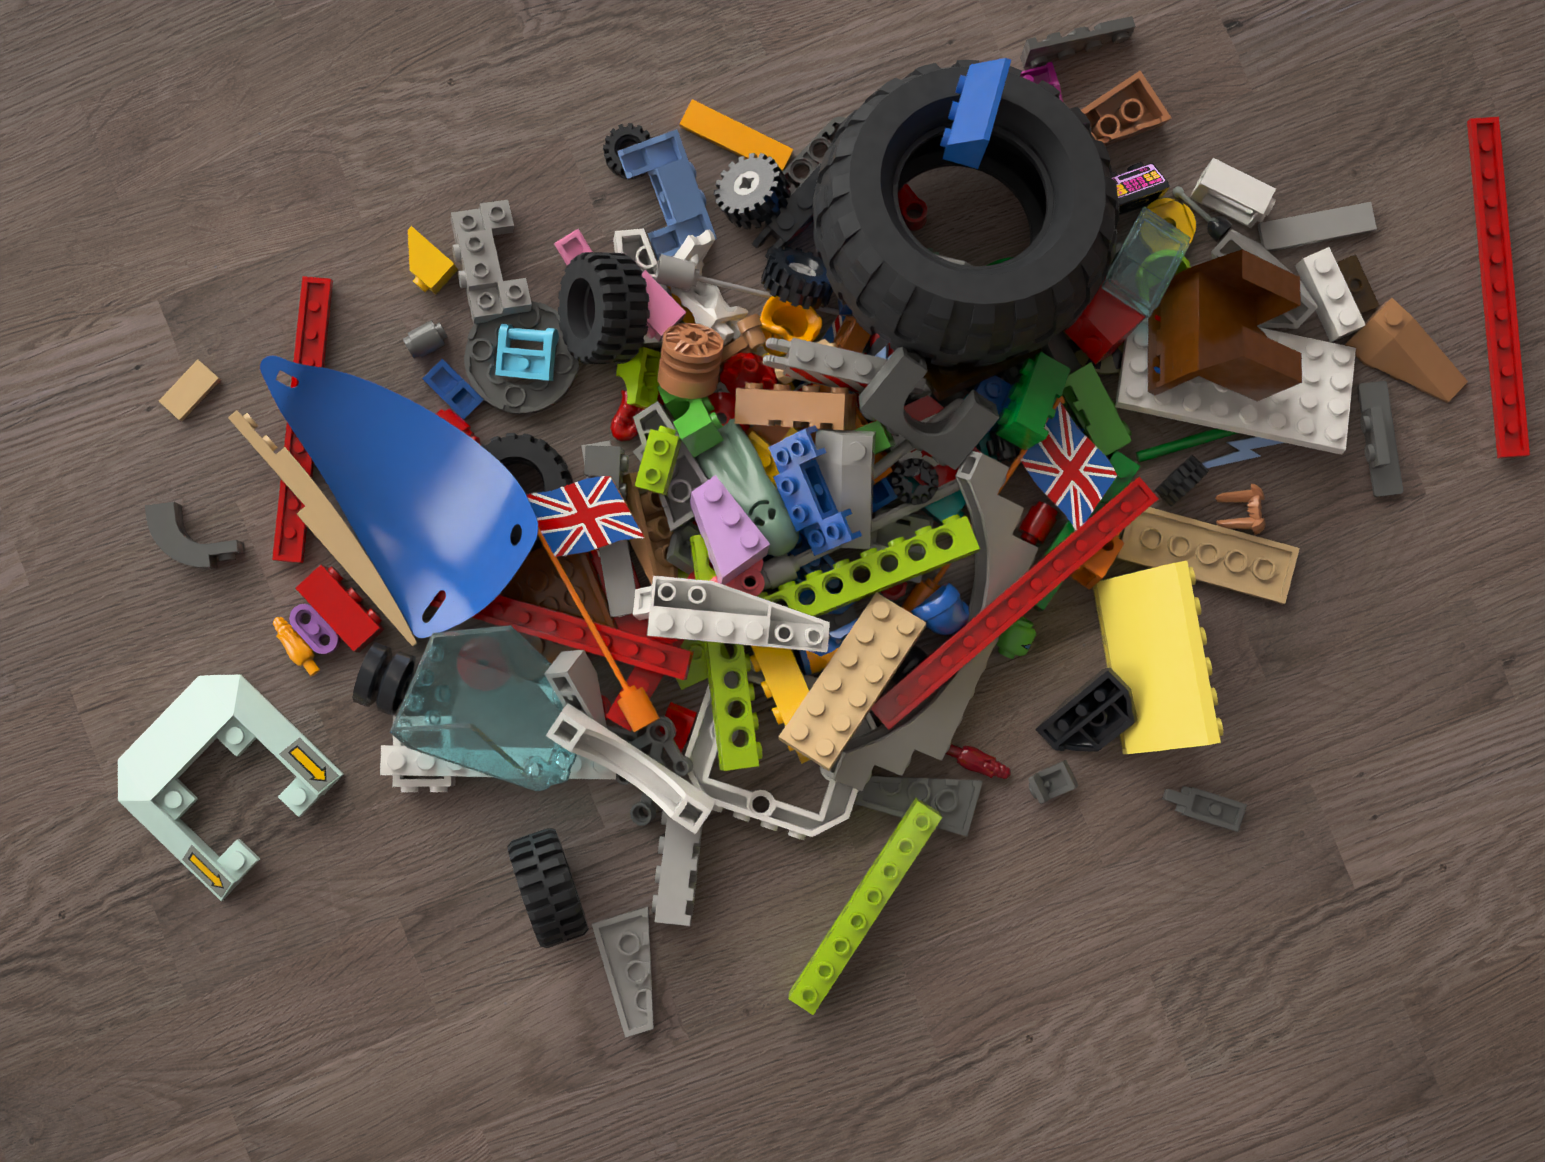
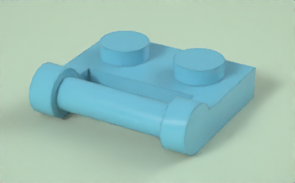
[495,324,559,381]

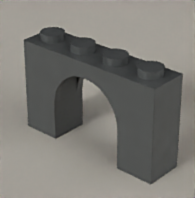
[859,347,999,470]

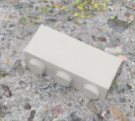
[1295,247,1365,343]

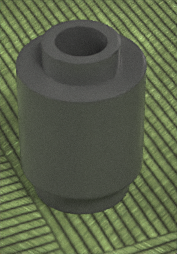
[403,320,448,359]

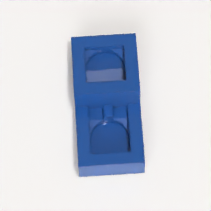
[422,359,484,420]

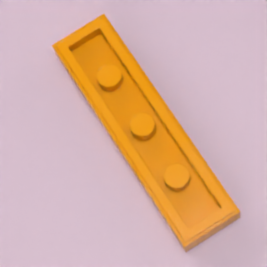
[679,99,793,171]

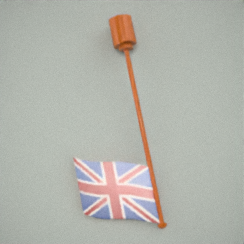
[901,396,1117,614]
[526,476,660,733]

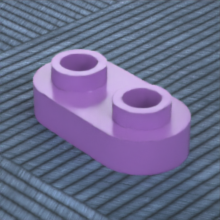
[289,604,340,654]

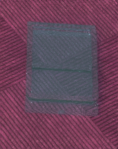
[1101,207,1191,318]

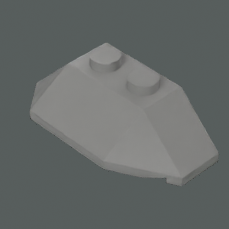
[1211,230,1318,329]

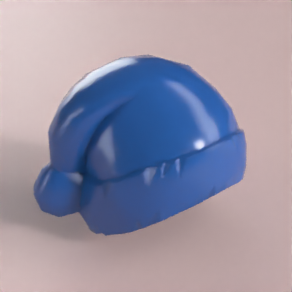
[911,583,970,635]

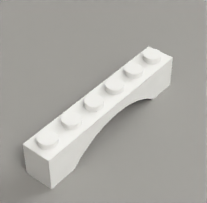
[546,703,715,834]

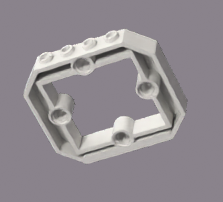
[682,660,877,840]

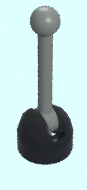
[1172,186,1233,242]

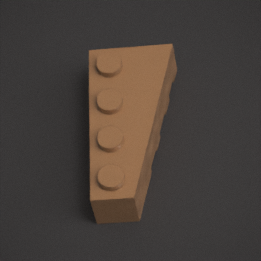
[735,383,857,430]

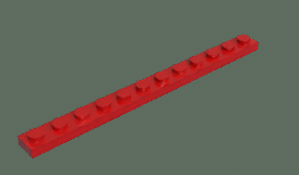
[1467,117,1530,459]
[871,476,1158,730]

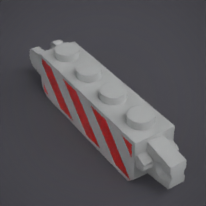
[762,338,926,395]

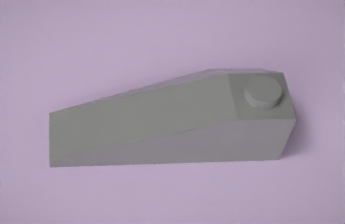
[815,429,876,549]

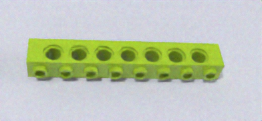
[757,514,980,618]
[690,535,763,771]
[788,798,942,1015]

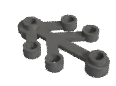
[616,716,693,826]

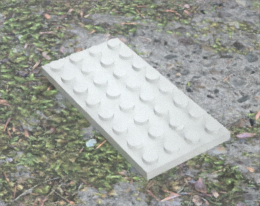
[1115,301,1356,455]

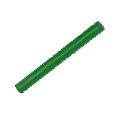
[1136,428,1238,463]

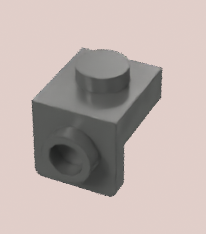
[666,522,701,575]
[1028,760,1079,804]

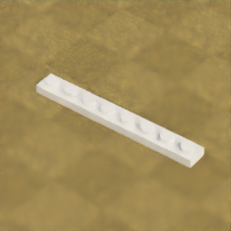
[380,745,616,779]

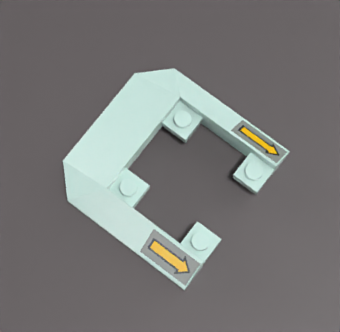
[118,675,344,901]

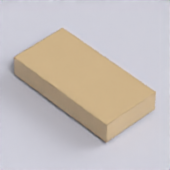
[159,359,221,421]

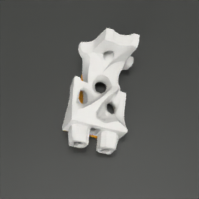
[667,229,748,346]

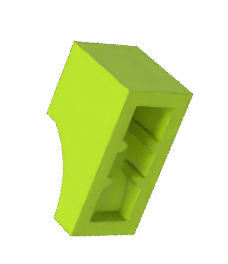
[616,347,661,409]

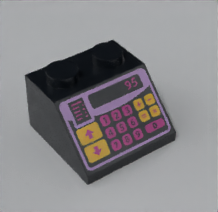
[1112,162,1170,216]

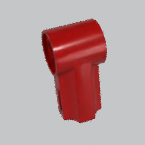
[898,184,927,231]

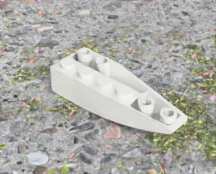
[647,576,830,652]

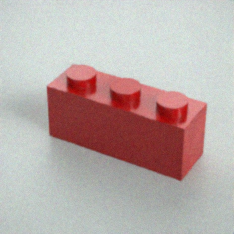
[295,565,385,653]

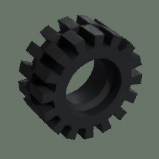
[603,123,652,179]
[1155,455,1209,507]

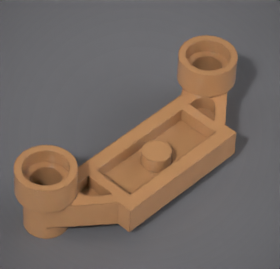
[719,314,767,370]

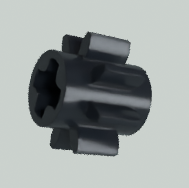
[986,431,1021,462]

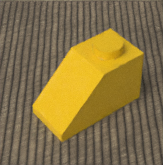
[408,226,458,295]

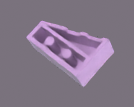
[690,475,770,585]

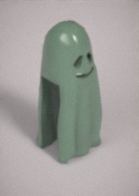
[695,418,799,557]

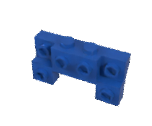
[768,425,862,556]

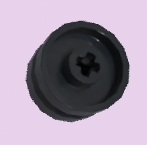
[352,642,416,716]

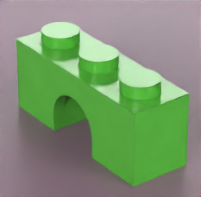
[657,385,724,458]

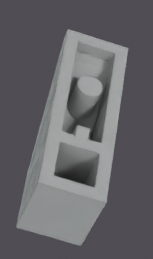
[545,650,607,728]

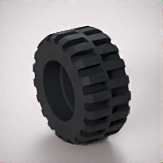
[558,252,650,364]
[481,433,573,546]
[507,828,589,948]

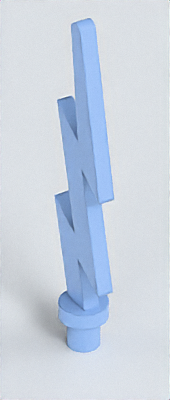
[1202,437,1284,468]

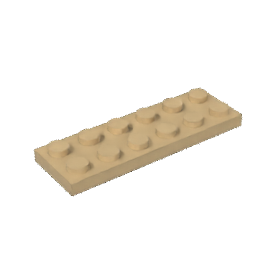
[1115,507,1300,604]
[779,592,926,771]

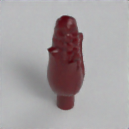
[945,744,1011,779]

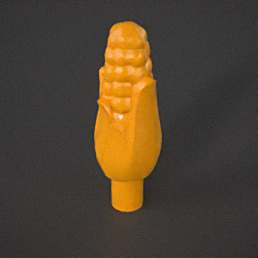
[273,617,320,677]

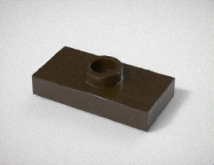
[1337,254,1380,314]

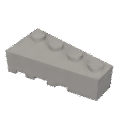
[633,401,708,532]
[652,810,703,926]

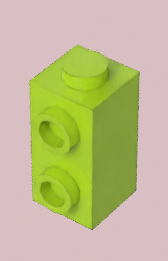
[635,426,682,496]

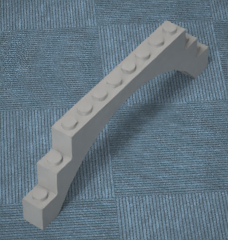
[821,451,1038,791]

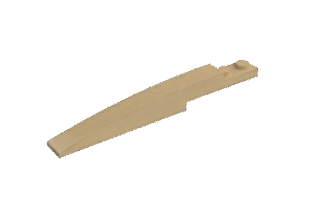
[228,410,417,647]

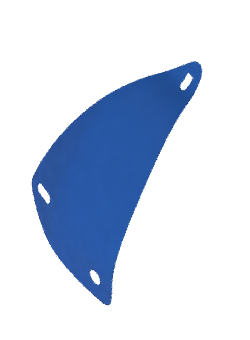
[260,356,538,638]

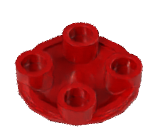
[720,353,778,396]

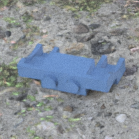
[617,129,717,261]

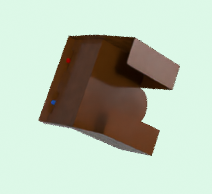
[1148,249,1302,402]

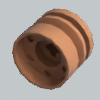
[657,323,724,399]

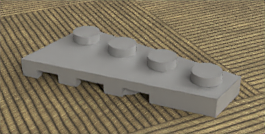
[592,906,654,1038]

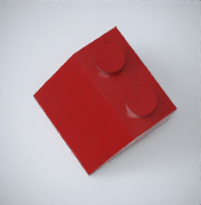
[1065,276,1146,364]

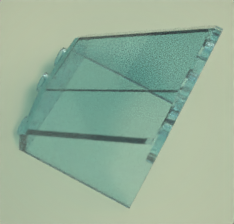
[390,625,577,791]

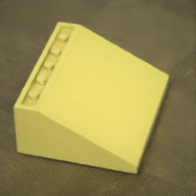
[1093,561,1223,754]

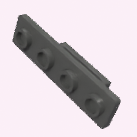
[1357,381,1403,497]

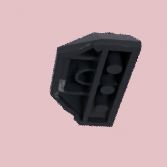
[1035,668,1137,752]

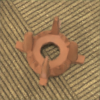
[1215,484,1265,535]

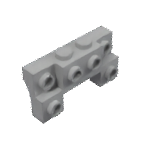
[451,200,532,324]

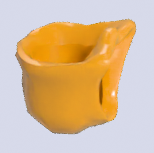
[760,296,822,357]

